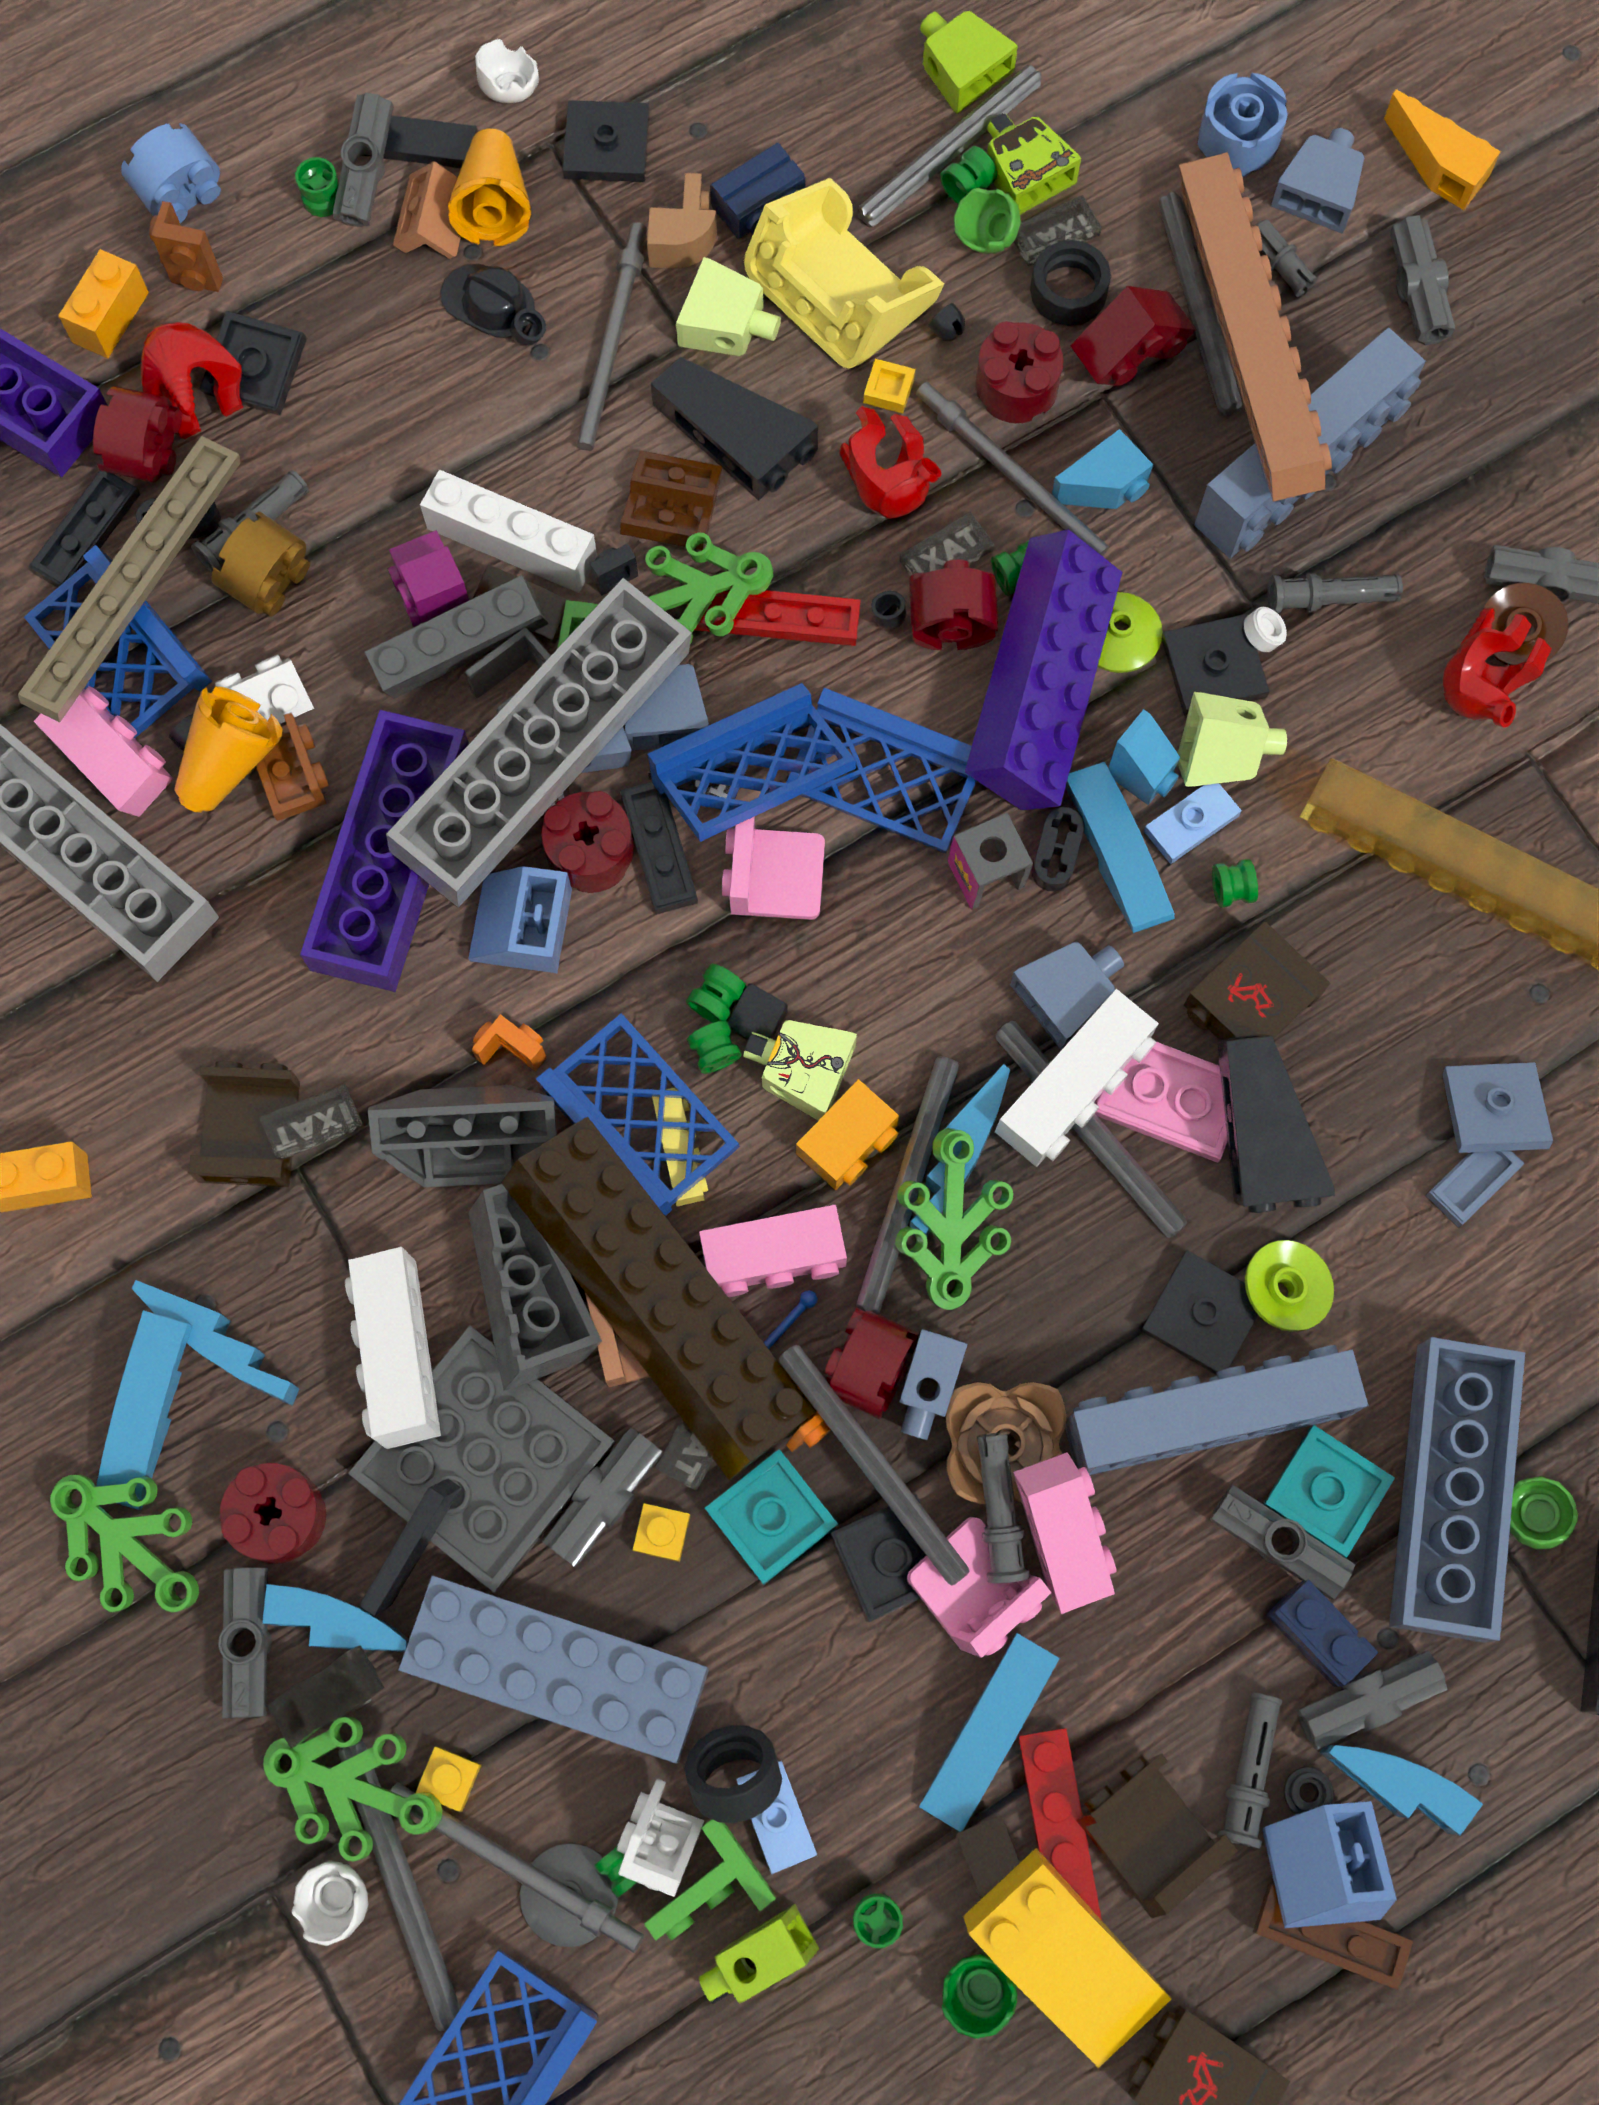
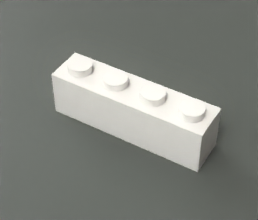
[420,470,597,593]
[995,989,1159,1167]
[345,1247,441,1449]

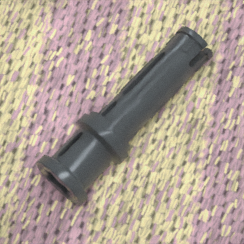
[191,470,309,573]
[1267,573,1403,614]
[977,1433,1030,1583]
[1217,1693,1283,1849]

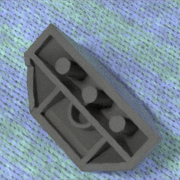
[368,1085,557,1187]

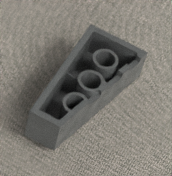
[468,1184,602,1391]

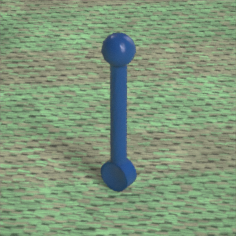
[763,1290,818,1349]

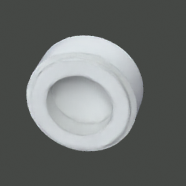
[1244,607,1287,652]

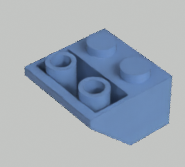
[468,866,572,973]
[1262,1801,1397,1928]

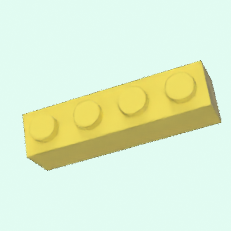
[652,1087,708,1207]

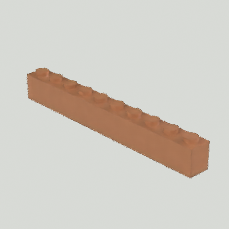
[1179,152,1332,502]

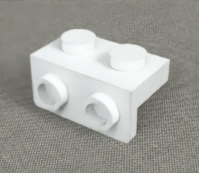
[211,655,314,724]
[617,1778,704,1897]

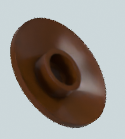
[1483,583,1568,666]

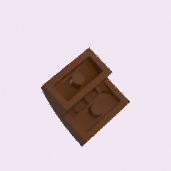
[620,450,722,550]

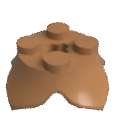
[946,1382,1066,1504]

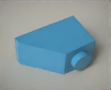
[1052,429,1153,509]
[1108,709,1180,805]

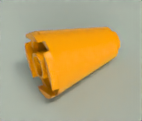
[448,128,531,246]
[174,686,283,813]

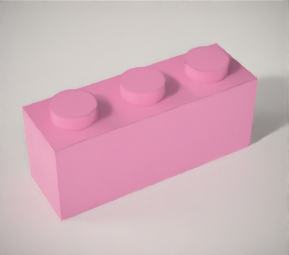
[34,686,174,817]
[699,1205,847,1297]
[1013,1452,1117,1614]

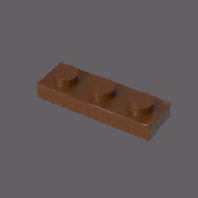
[1253,1884,1413,1990]

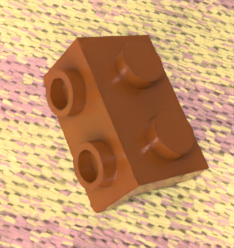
[149,201,223,292]
[256,712,329,821]

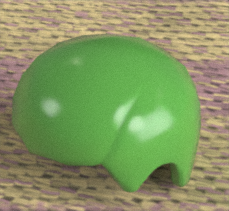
[954,188,1021,254]
[1510,1476,1578,1549]

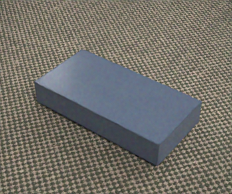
[1425,1151,1525,1228]

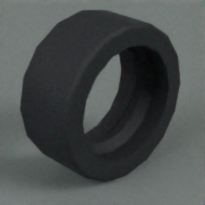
[1030,240,1111,326]
[684,1725,782,1823]

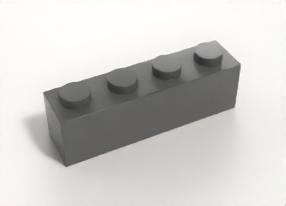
[365,575,549,699]

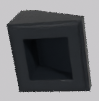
[728,983,788,1040]

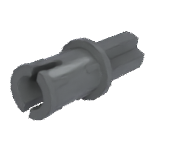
[1255,220,1318,297]

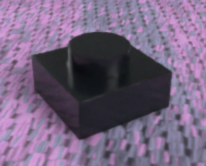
[590,543,638,596]

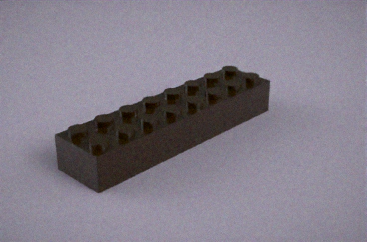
[501,1116,817,1481]

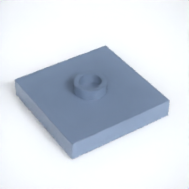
[1442,1062,1553,1153]

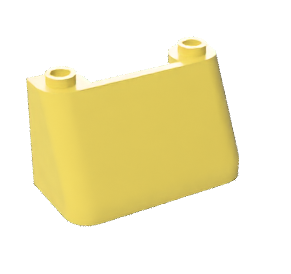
[744,178,944,368]

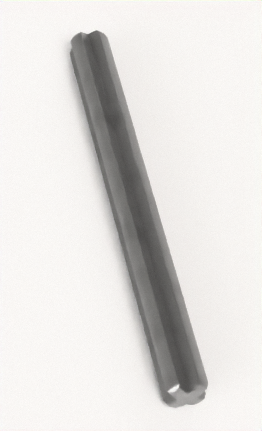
[858,65,1042,227]
[1158,192,1242,415]
[996,1021,1187,1238]
[856,1056,959,1314]
[779,1345,969,1586]
[338,1741,460,2031]

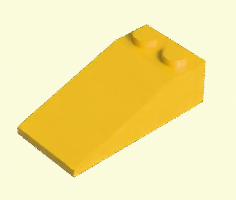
[963,1848,1172,2068]

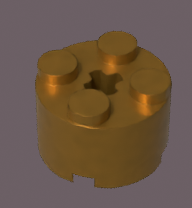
[211,512,310,617]

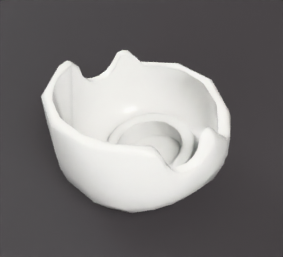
[475,39,539,103]
[292,1861,368,1946]

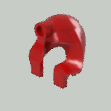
[141,322,244,440]
[839,406,942,518]
[1443,608,1552,728]

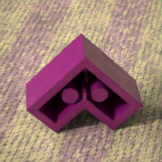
[387,530,469,628]

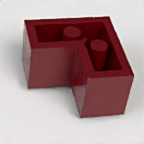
[1070,286,1196,386]

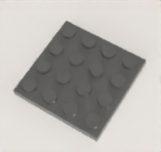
[348,1326,616,1594]

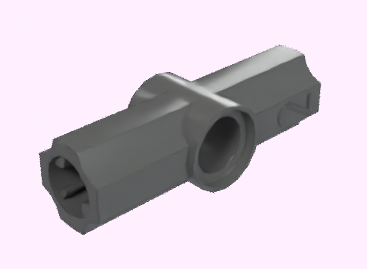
[333,92,394,228]
[1390,215,1455,345]
[1484,545,1599,604]
[543,1427,663,1568]
[1209,1485,1355,1600]
[218,1568,272,1719]
[1296,1651,1448,1749]

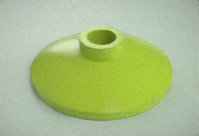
[1098,592,1163,673]
[1245,1240,1334,1332]

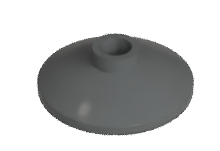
[520,1844,618,1947]

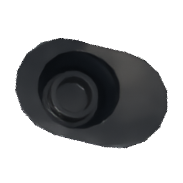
[441,264,535,337]

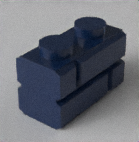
[710,143,806,239]
[1266,1579,1378,1687]

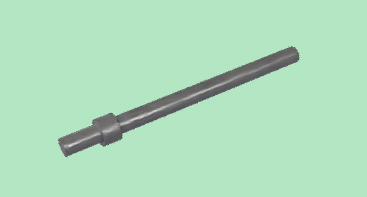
[577,223,647,451]
[916,382,1109,556]
[391,1782,644,1953]

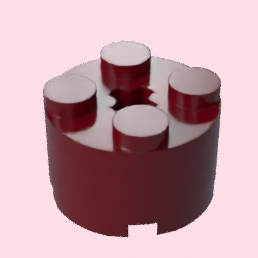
[975,321,1063,424]
[93,386,182,482]
[909,559,998,651]
[542,791,634,893]
[825,1308,920,1420]
[220,1463,326,1564]

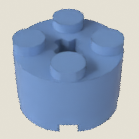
[1197,73,1288,177]
[121,123,221,223]

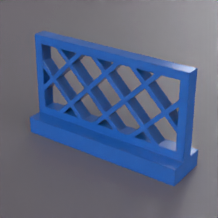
[24,545,212,738]
[648,683,856,842]
[786,688,977,853]
[536,1013,740,1216]
[399,1949,598,2105]

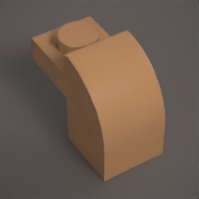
[647,173,717,268]

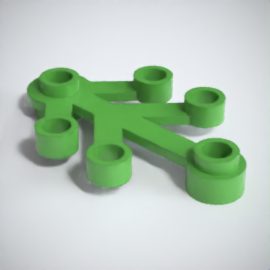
[645,532,773,643]
[895,1128,1013,1310]
[50,1474,199,1612]
[263,1717,442,1861]

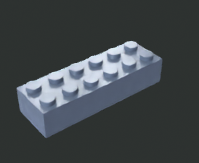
[1194,327,1426,559]
[1389,1337,1525,1643]
[1065,1345,1369,1475]
[399,1576,709,1764]

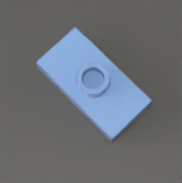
[1144,783,1242,865]
[736,1760,817,1874]

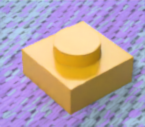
[863,359,916,414]
[633,1504,691,1562]
[415,1746,481,1812]

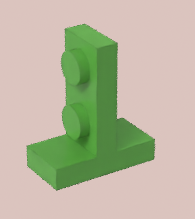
[644,1819,776,1941]

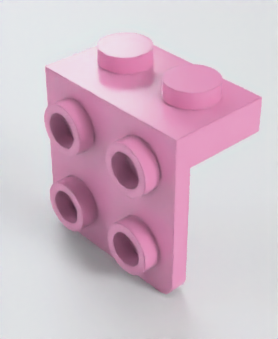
[722,816,825,920]
[907,1517,1052,1658]

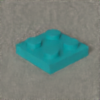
[1263,1425,1395,1558]
[705,1449,838,1585]

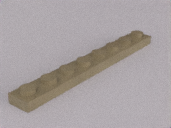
[18,436,240,722]

